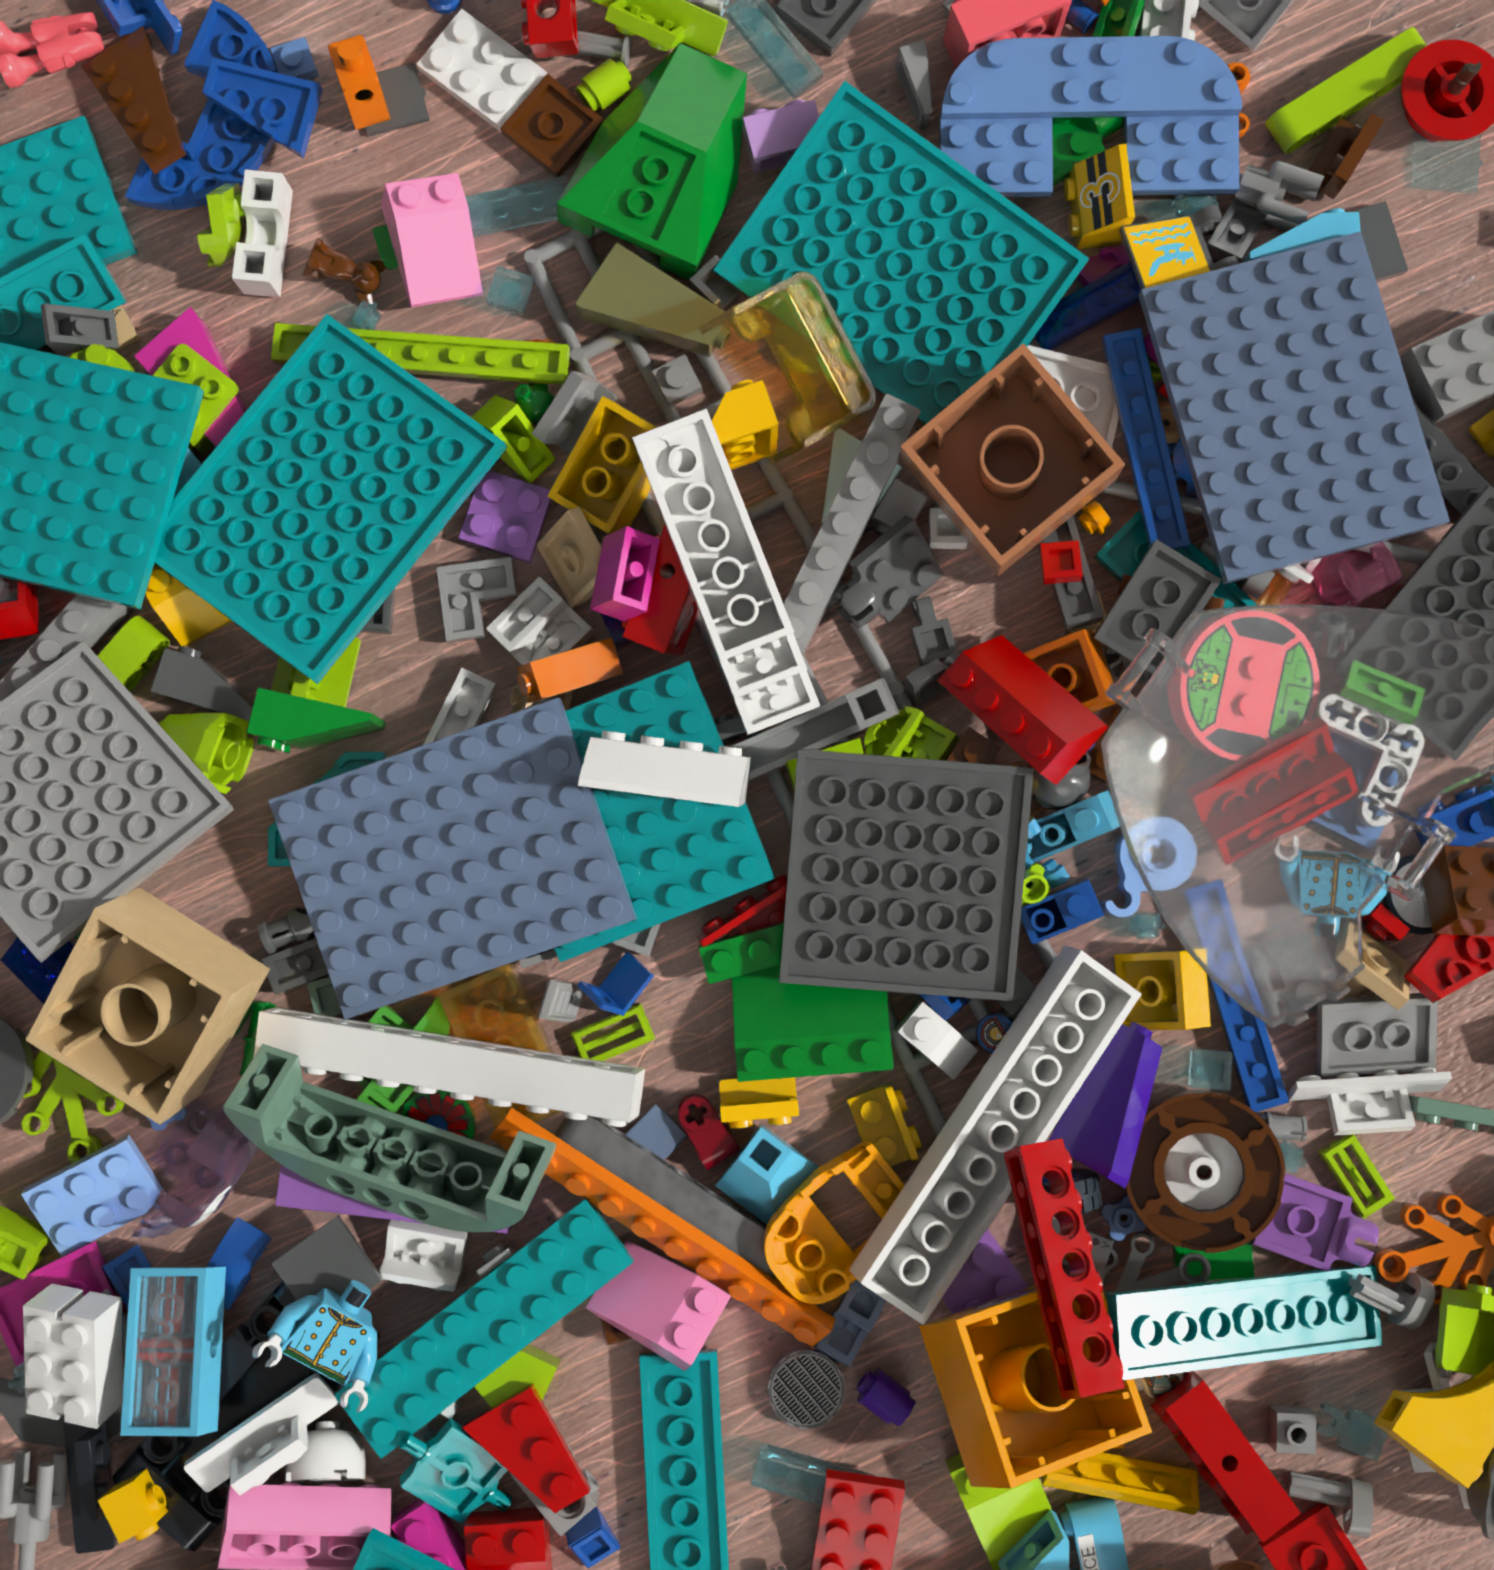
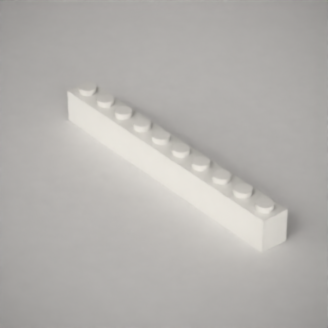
[253,1007,645,1127]

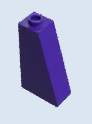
[1048,1021,1162,1188]

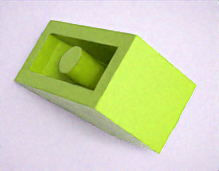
[471,395,556,484]

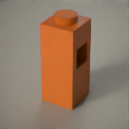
[517,638,623,703]

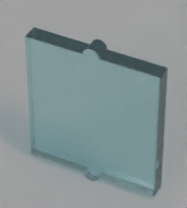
[1410,131,1483,194]

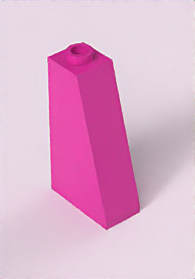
[134,307,247,447]

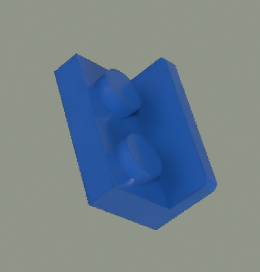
[1410,786,1494,856]

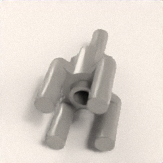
[1234,161,1324,232]
[0,1449,68,1570]

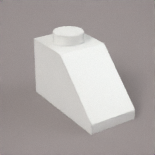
[894,1000,978,1080]

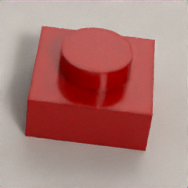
[1039,540,1083,585]
[1359,904,1410,941]

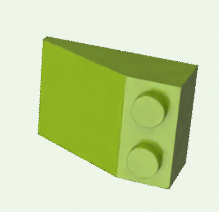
[945,1454,1052,1570]

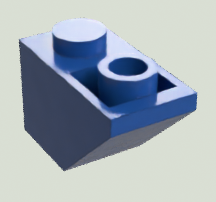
[1021,878,1104,945]

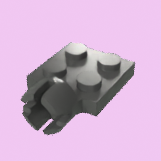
[832,515,944,629]

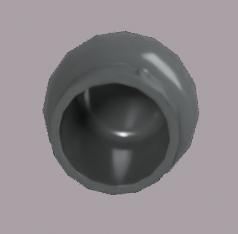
[1027,752,1091,810]

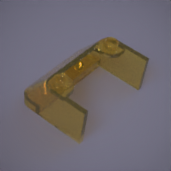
[699,272,876,464]

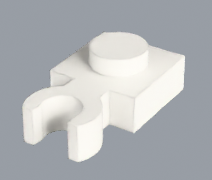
[928,498,968,549]

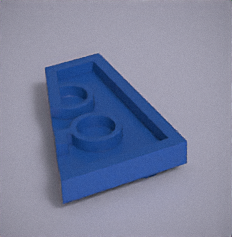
[202,57,323,159]

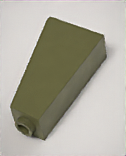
[575,242,732,357]

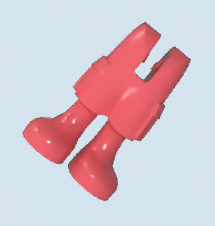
[0,12,105,89]

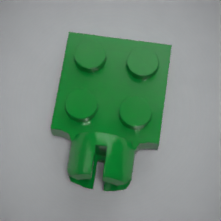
[1052,117,1124,186]

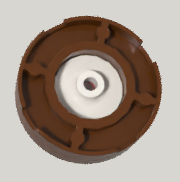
[1126,1090,1286,1253]

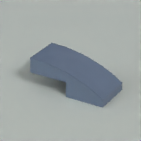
[814,1280,886,1368]

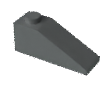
[151,646,253,721]

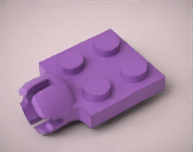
[1252,1174,1379,1270]

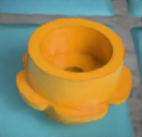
[1078,500,1112,535]

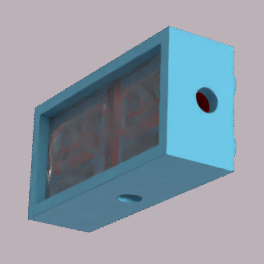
[120,1267,226,1436]

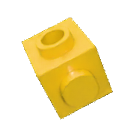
[97,1469,168,1544]

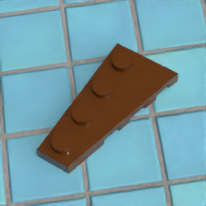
[81,26,186,175]

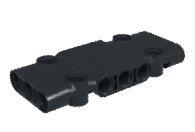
[112,1280,381,1552]

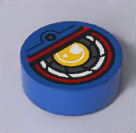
[976,1014,1012,1053]

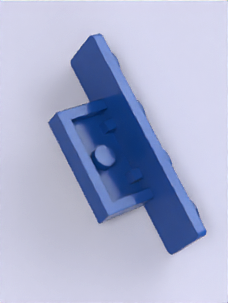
[96,0,182,55]

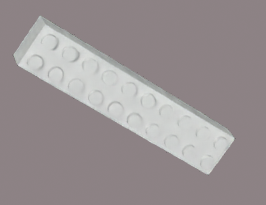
[849,945,1141,1325]

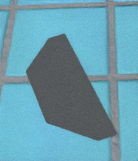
[0,1378,122,1448]

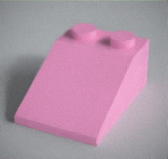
[381,173,483,308]
[586,1240,731,1371]

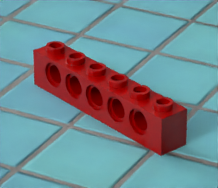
[1003,1138,1125,1400]

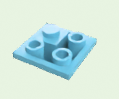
[715,1123,819,1225]

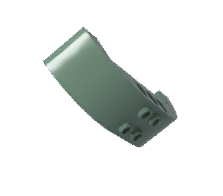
[223,1044,556,1232]

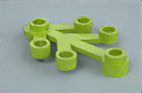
[22,1050,124,1163]

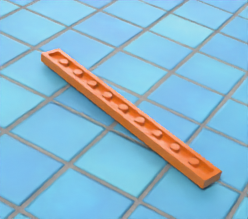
[489,1107,836,1347]

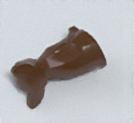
[302,238,386,307]

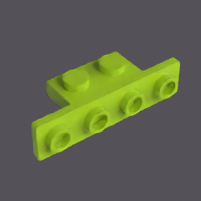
[591,0,728,56]

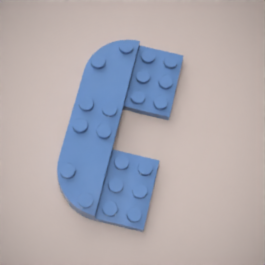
[939,36,1242,197]

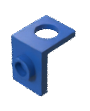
[577,952,654,1016]

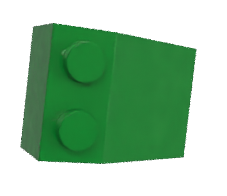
[247,688,386,753]

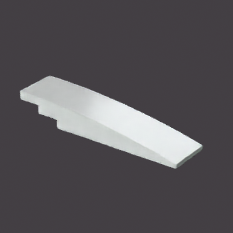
[632,408,820,735]

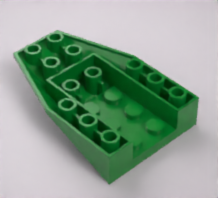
[557,43,747,281]

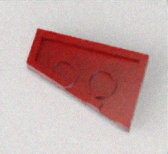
[1403,934,1494,1003]
[462,1383,591,1513]

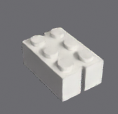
[23,1283,123,1429]

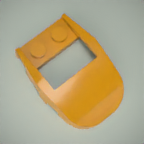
[763,1140,905,1304]

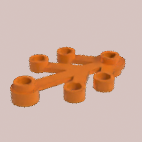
[1373,1193,1494,1305]

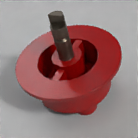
[1401,39,1494,144]

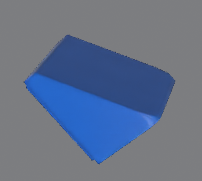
[565,1507,621,1569]

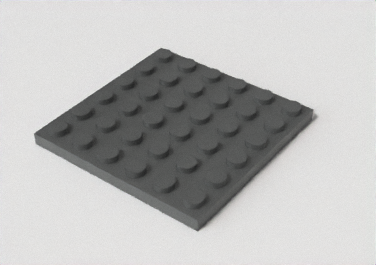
[779,749,1034,1001]

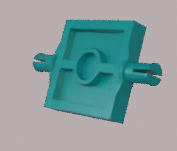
[399,1418,512,1524]

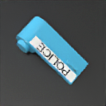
[1059,1496,1129,1570]

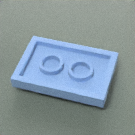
[21,1134,168,1257]

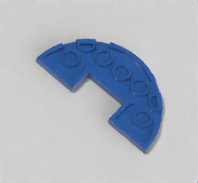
[125,0,278,210]

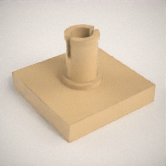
[536,507,607,609]
[1333,920,1411,1010]

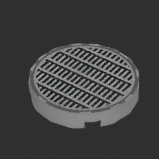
[768,1348,845,1429]

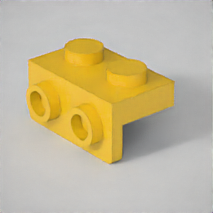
[719,1078,799,1128]

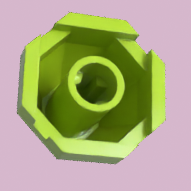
[158,712,255,794]

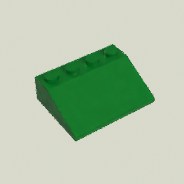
[732,964,894,1082]

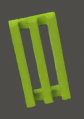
[570,1003,656,1061]
[1317,1134,1395,1219]

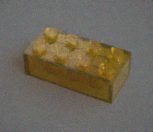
[438,963,561,1127]

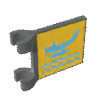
[1119,205,1240,290]

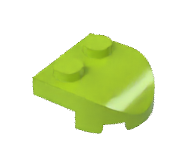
[197,183,245,267]
[864,707,960,760]

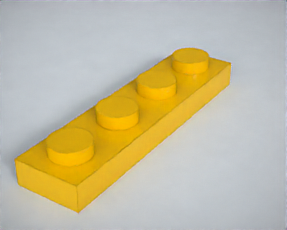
[1042,1452,1200,1515]

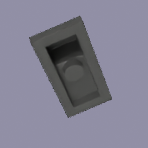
[41,303,119,355]

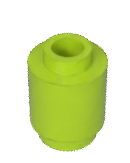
[575,58,632,111]

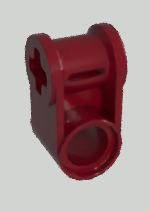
[678,1093,740,1170]

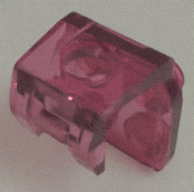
[1311,542,1402,614]

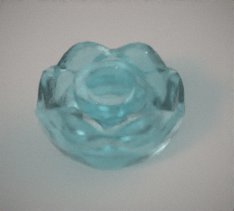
[1172,194,1219,217]

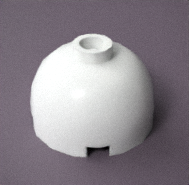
[285,1421,366,1482]

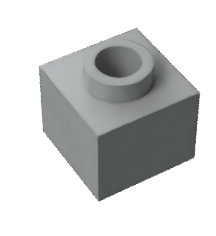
[1268,1405,1316,1455]

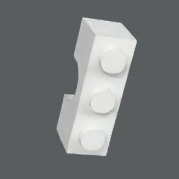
[232,170,293,298]

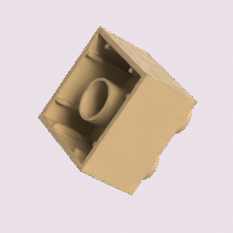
[26,887,270,1125]

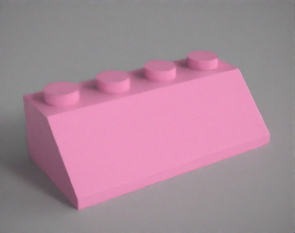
[218,1482,391,1570]

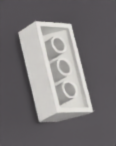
[578,730,751,807]

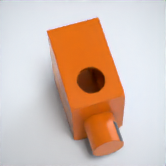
[327,35,391,130]

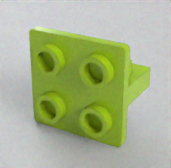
[271,637,361,707]

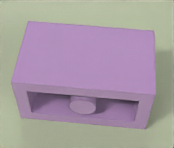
[743,99,819,174]

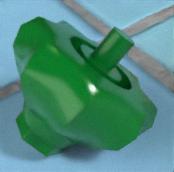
[514,383,555,424]

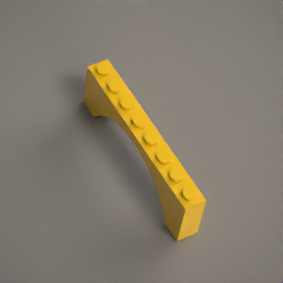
[1374,1361,1494,1489]

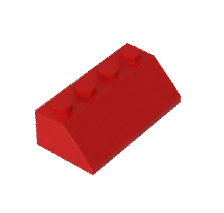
[937,635,1108,785]

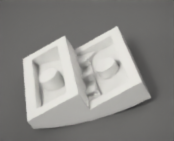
[486,577,596,665]

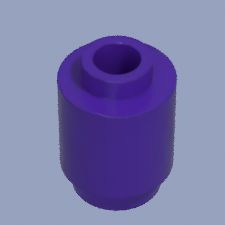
[856,1368,916,1427]

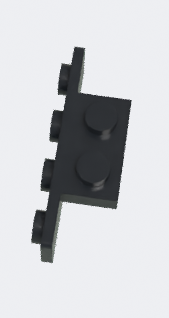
[63,1415,117,1554]

